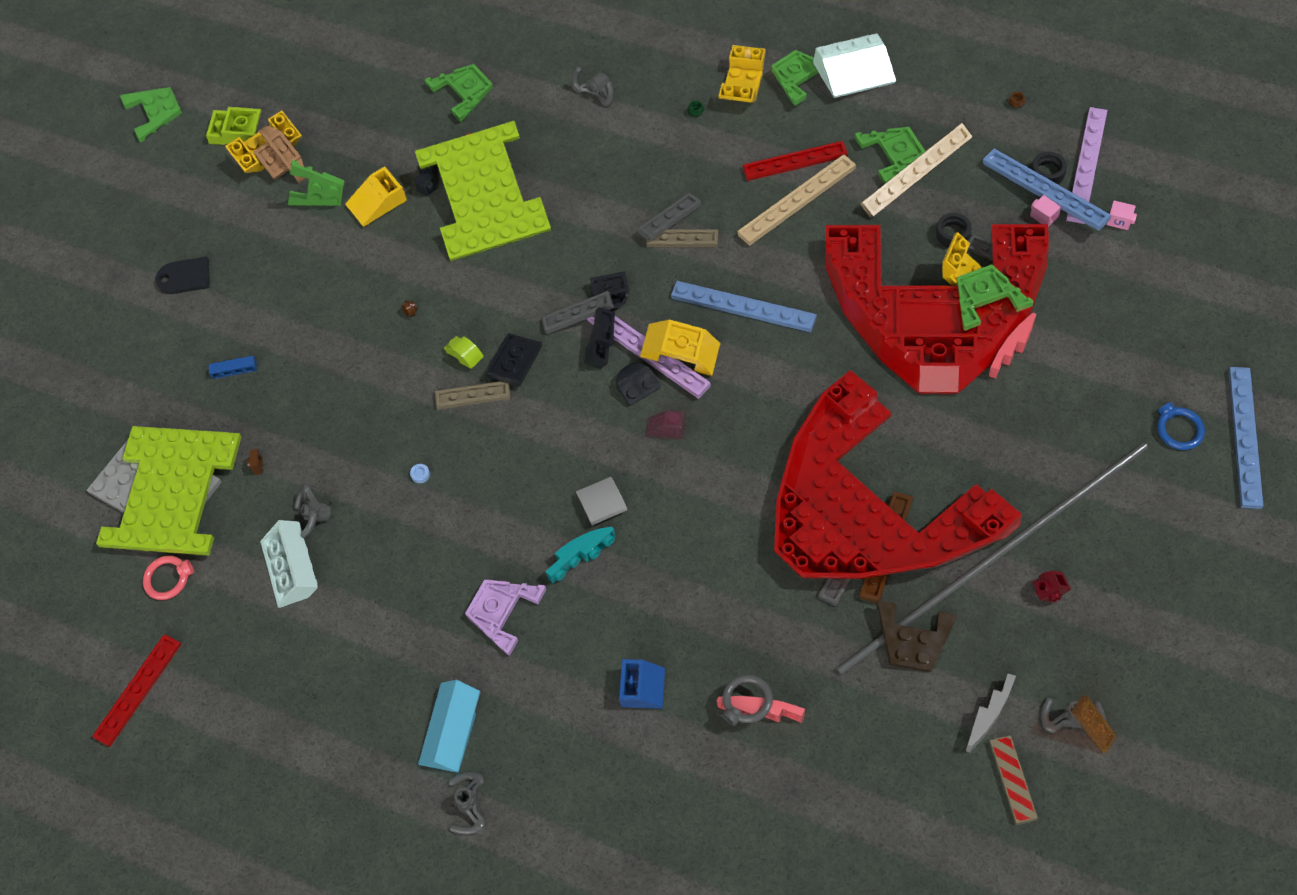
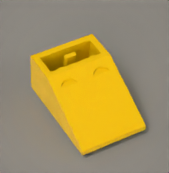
[345,166,407,227]

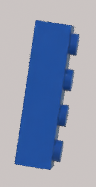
[209,356,257,379]

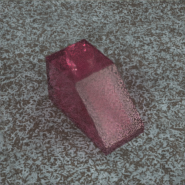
[646,410,686,439]

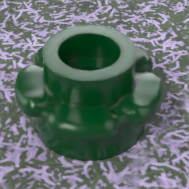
[688,101,704,116]

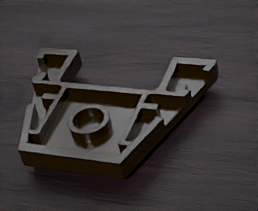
[876,600,957,672]

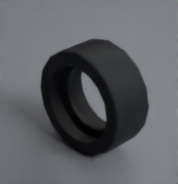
[1031,152,1067,184]
[936,213,971,248]

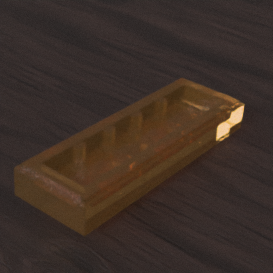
[1071,695,1117,753]

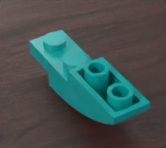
[545,527,616,584]

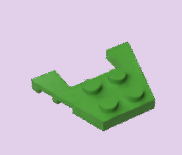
[771,50,819,106]
[425,64,493,122]
[120,87,182,143]
[855,127,925,184]
[288,160,344,206]
[957,265,1033,331]

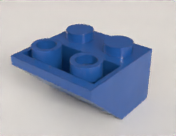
[619,659,665,709]

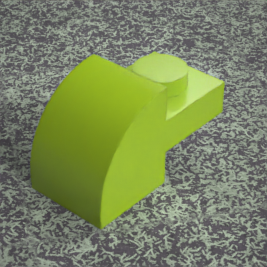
[444,336,484,369]

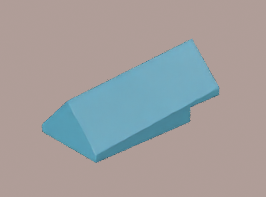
[418,680,481,773]

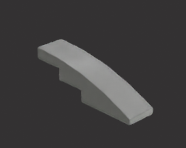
[966,673,1016,753]

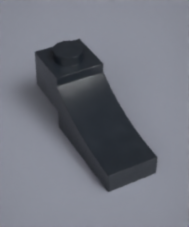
[414,143,438,196]
[584,307,615,369]

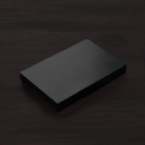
[486,333,542,387]

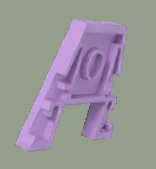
[465,580,547,656]

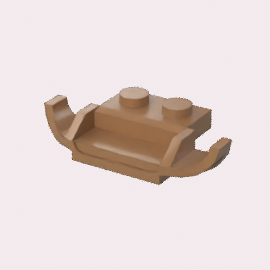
[253,126,305,183]

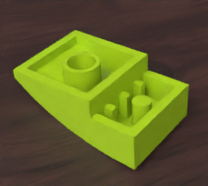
[206,107,261,145]

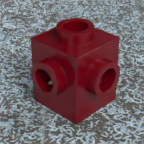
[1033,570,1071,603]

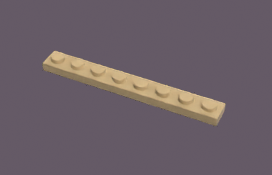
[860,123,972,218]
[738,155,856,246]

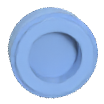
[410,464,430,483]

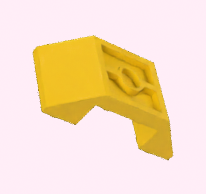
[719,45,766,103]
[225,111,302,173]
[943,232,983,286]
[640,320,720,376]

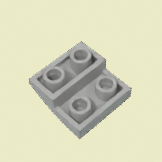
[576,477,627,525]

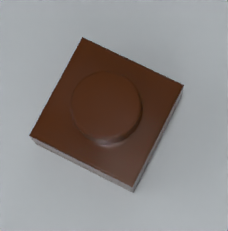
[247,449,263,475]

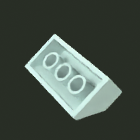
[260,520,318,608]

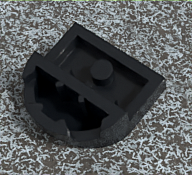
[590,271,629,310]
[616,363,662,407]

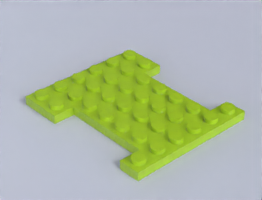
[415,121,551,261]
[96,426,241,556]

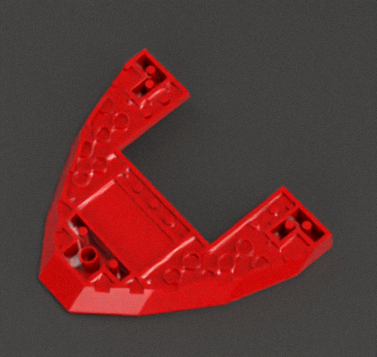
[825,224,1049,394]
[774,370,1022,579]

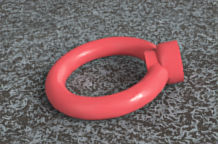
[143,556,194,600]

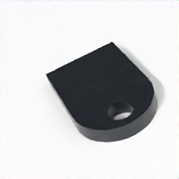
[156,256,210,294]

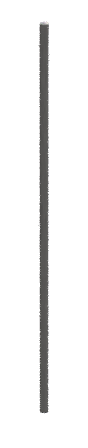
[836,443,1148,675]

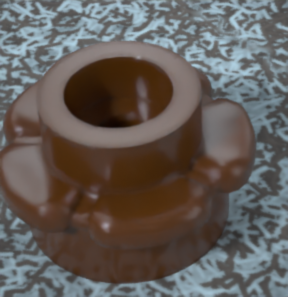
[1008,92,1026,108]
[401,300,417,317]

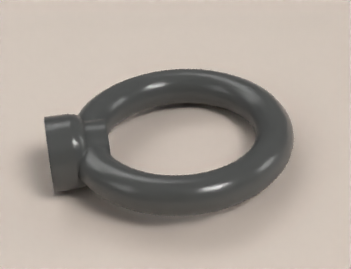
[722,674,773,726]

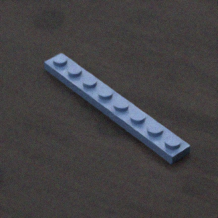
[983,148,1111,231]
[671,281,817,332]
[1228,367,1263,509]

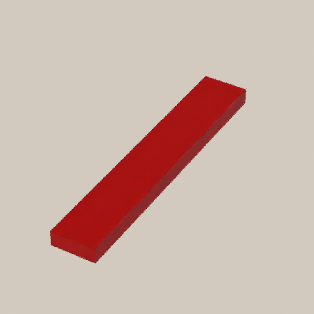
[742,141,848,181]
[92,634,182,747]

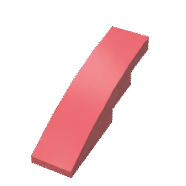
[989,313,1036,378]
[717,696,805,723]

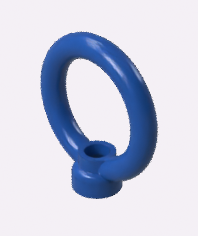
[1157,402,1205,450]

